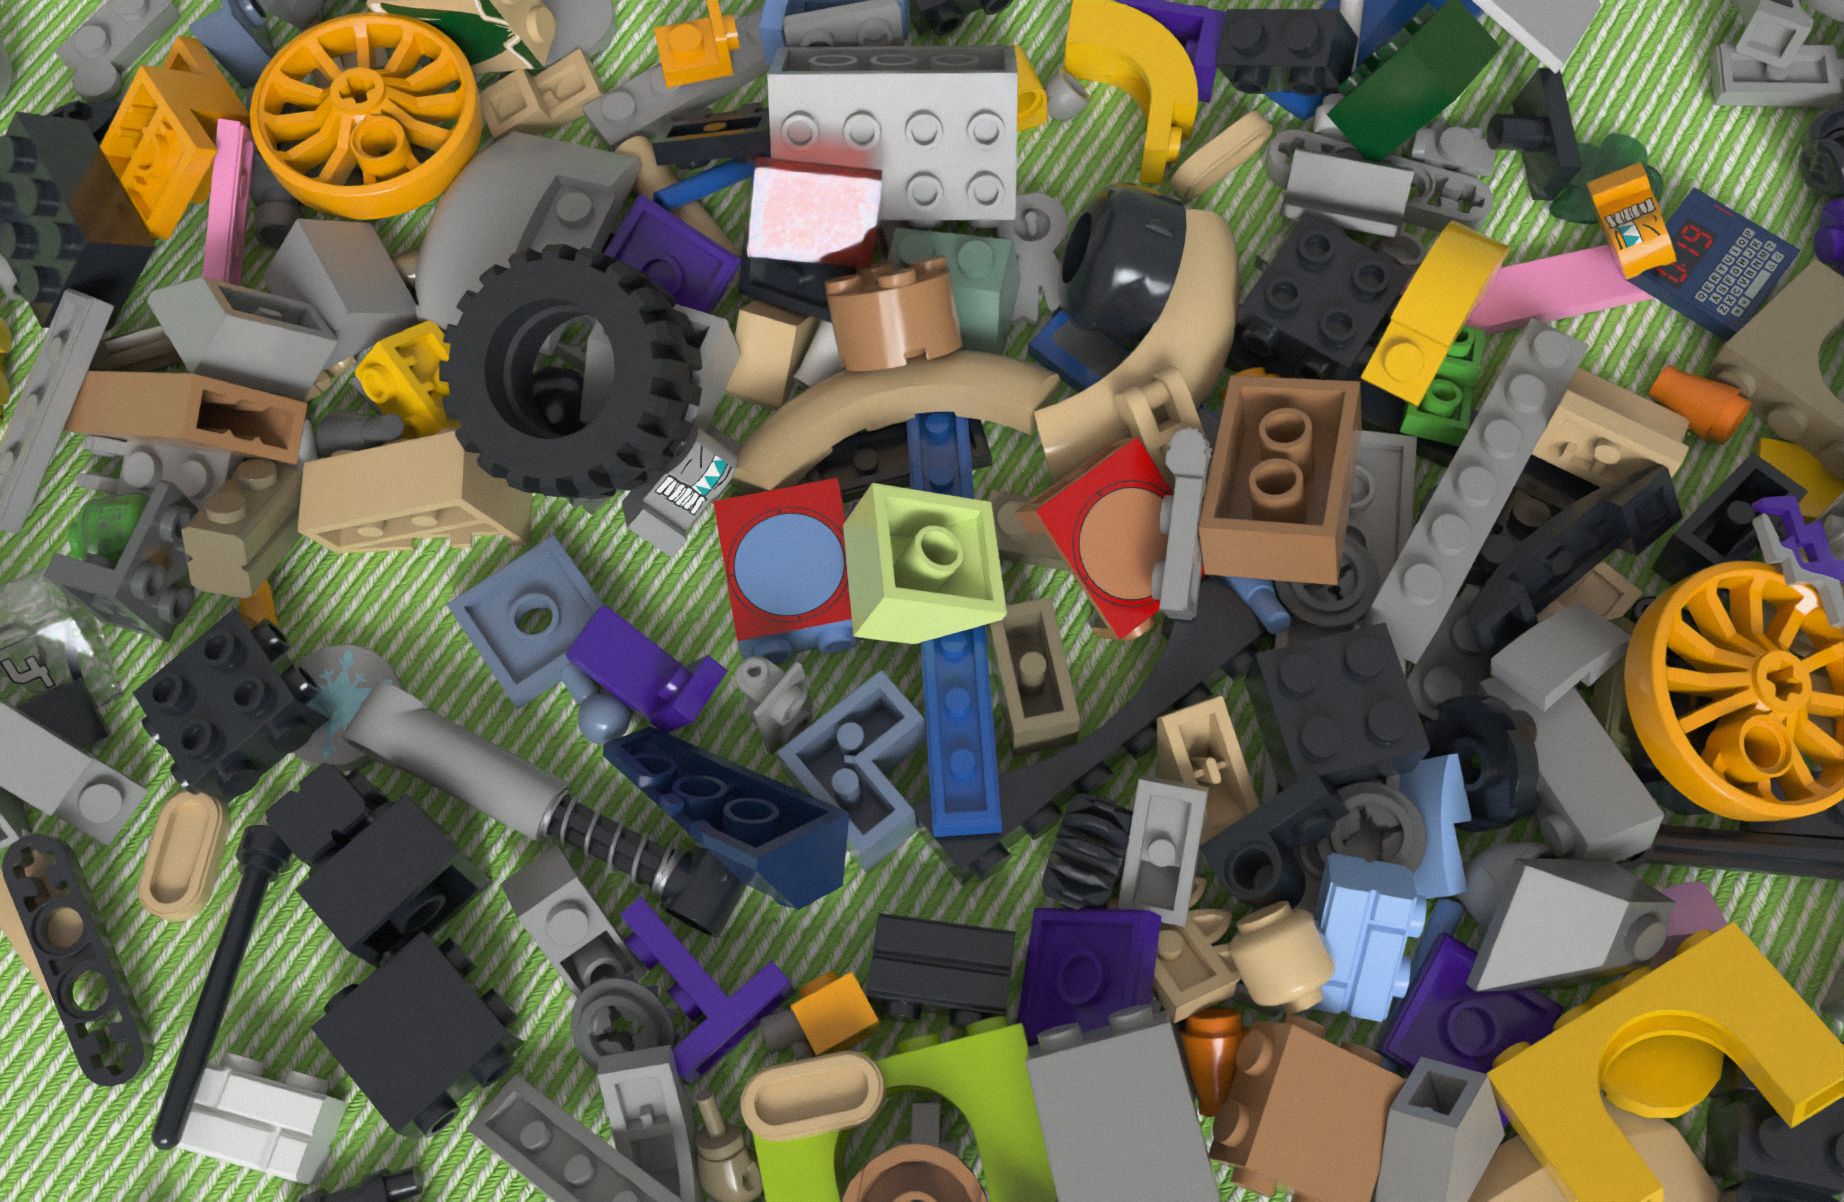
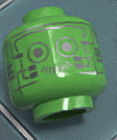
[68,493,150,563]

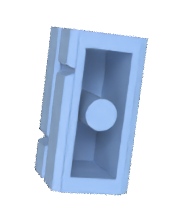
[1309,853,1426,1022]

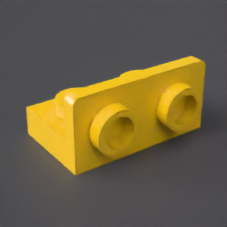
[355,320,462,440]

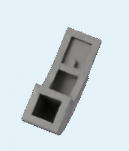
[597,1045,706,1202]

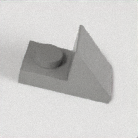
[1117,775,1209,927]

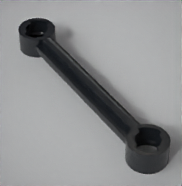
[1615,824,1844,881]

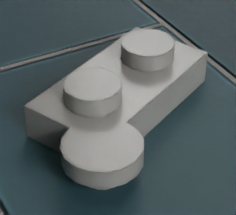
[55,0,180,102]

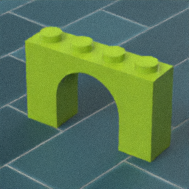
[753,1016,1059,1202]

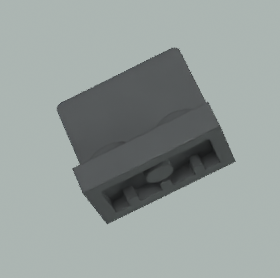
[43,480,199,642]

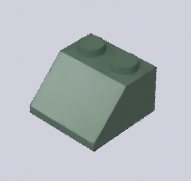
[886,228,1021,355]

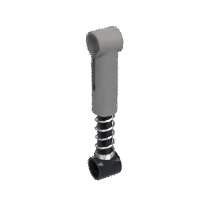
[341,680,747,938]

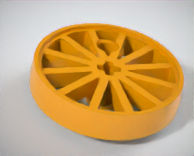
[250,12,483,220]
[1624,561,1844,822]

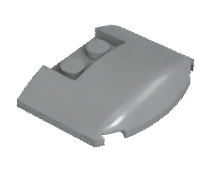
[415,131,643,356]

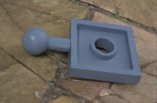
[446,535,630,745]

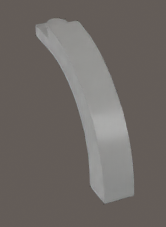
[0,697,149,846]

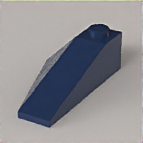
[603,726,850,910]

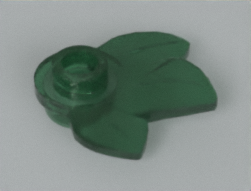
[1549,132,1664,224]

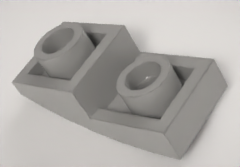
[1491,603,1631,712]

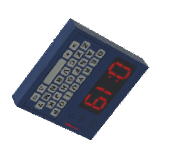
[1626,187,1800,342]

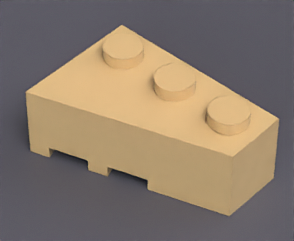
[297,427,532,554]

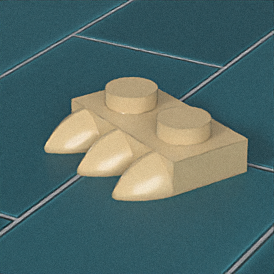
[1104,876,1241,1023]

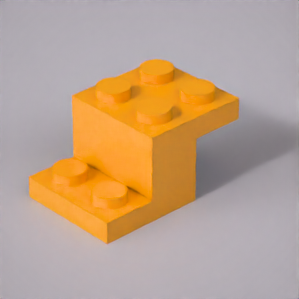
[99,35,250,240]

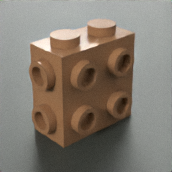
[1209,1014,1407,1202]

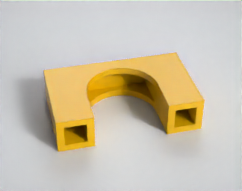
[1486,921,1844,1202]

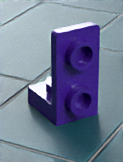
[1115,0,1227,103]
[565,606,728,733]

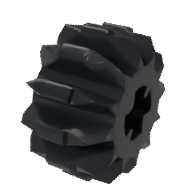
[1042,793,1133,911]

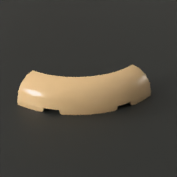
[1033,209,1241,484]
[729,350,1062,494]

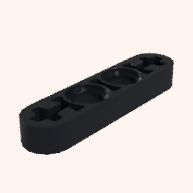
[2,834,154,1087]

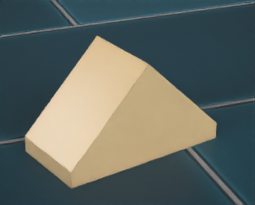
[725,299,821,411]
[1157,695,1260,846]

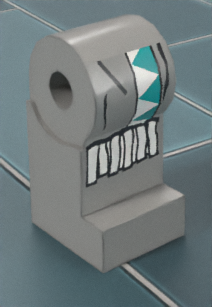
[622,425,738,558]

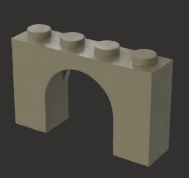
[1705,258,1844,480]

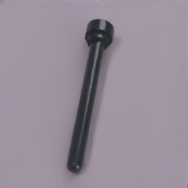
[151,825,294,1150]

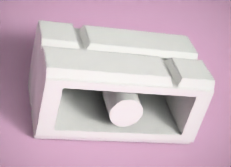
[176,1052,346,1186]

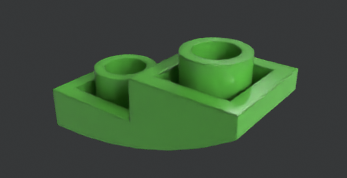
[1400,324,1485,447]

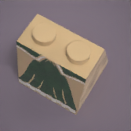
[366,0,558,74]

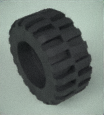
[439,244,703,499]

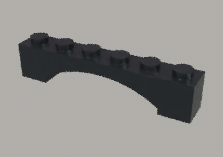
[912,575,1267,886]

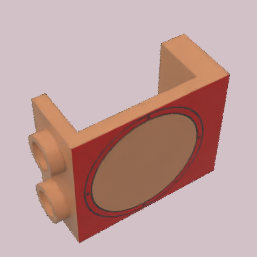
[1015,437,1206,642]

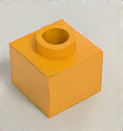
[790,971,882,1057]

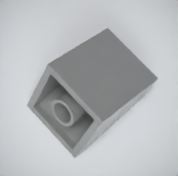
[1025,1004,1221,1202]

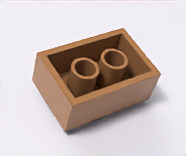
[1198,375,1362,585]

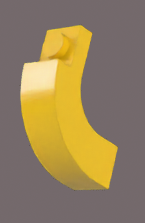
[1064,0,1198,185]
[1361,220,1510,407]

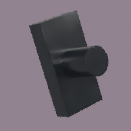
[1487,68,1582,201]

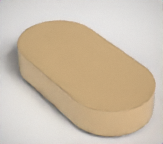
[1170,110,1272,200]
[138,790,231,922]
[741,1051,887,1142]

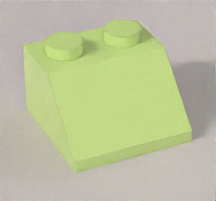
[843,483,1007,644]

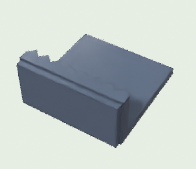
[189,0,276,89]

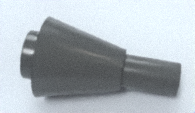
[316,410,404,458]

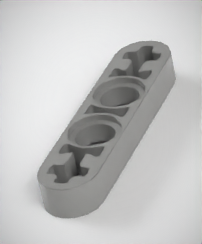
[1265,129,1493,232]

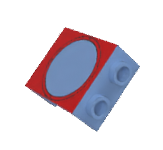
[713,478,868,665]

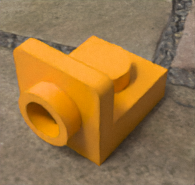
[654,0,740,88]

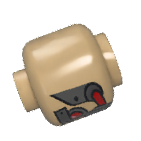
[1229,901,1336,1014]

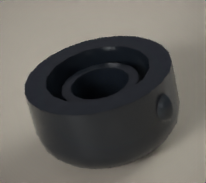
[1058,182,1187,346]

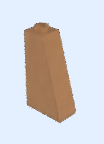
[64,371,308,465]

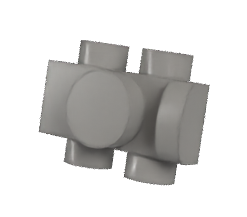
[1410,121,1496,179]

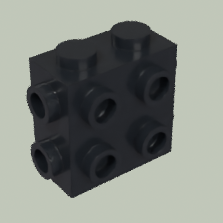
[1235,214,1413,381]
[132,608,330,804]
[311,930,525,1140]

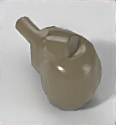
[695,1090,764,1202]

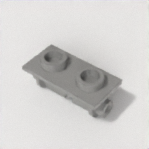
[735,656,813,755]

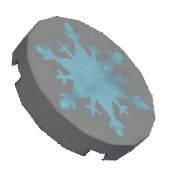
[293,644,406,771]

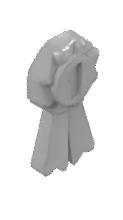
[997,192,1068,326]

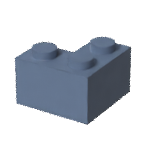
[776,670,926,873]

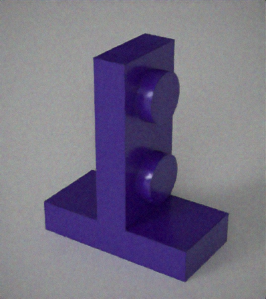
[620,896,796,1086]

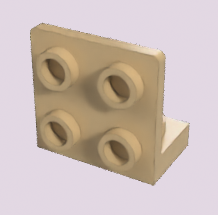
[1532,368,1690,488]

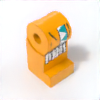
[1586,162,1676,280]

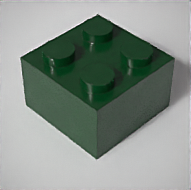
[1326,0,1502,162]

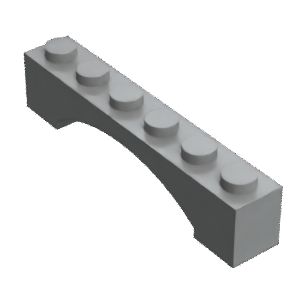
[1359,317,1589,664]

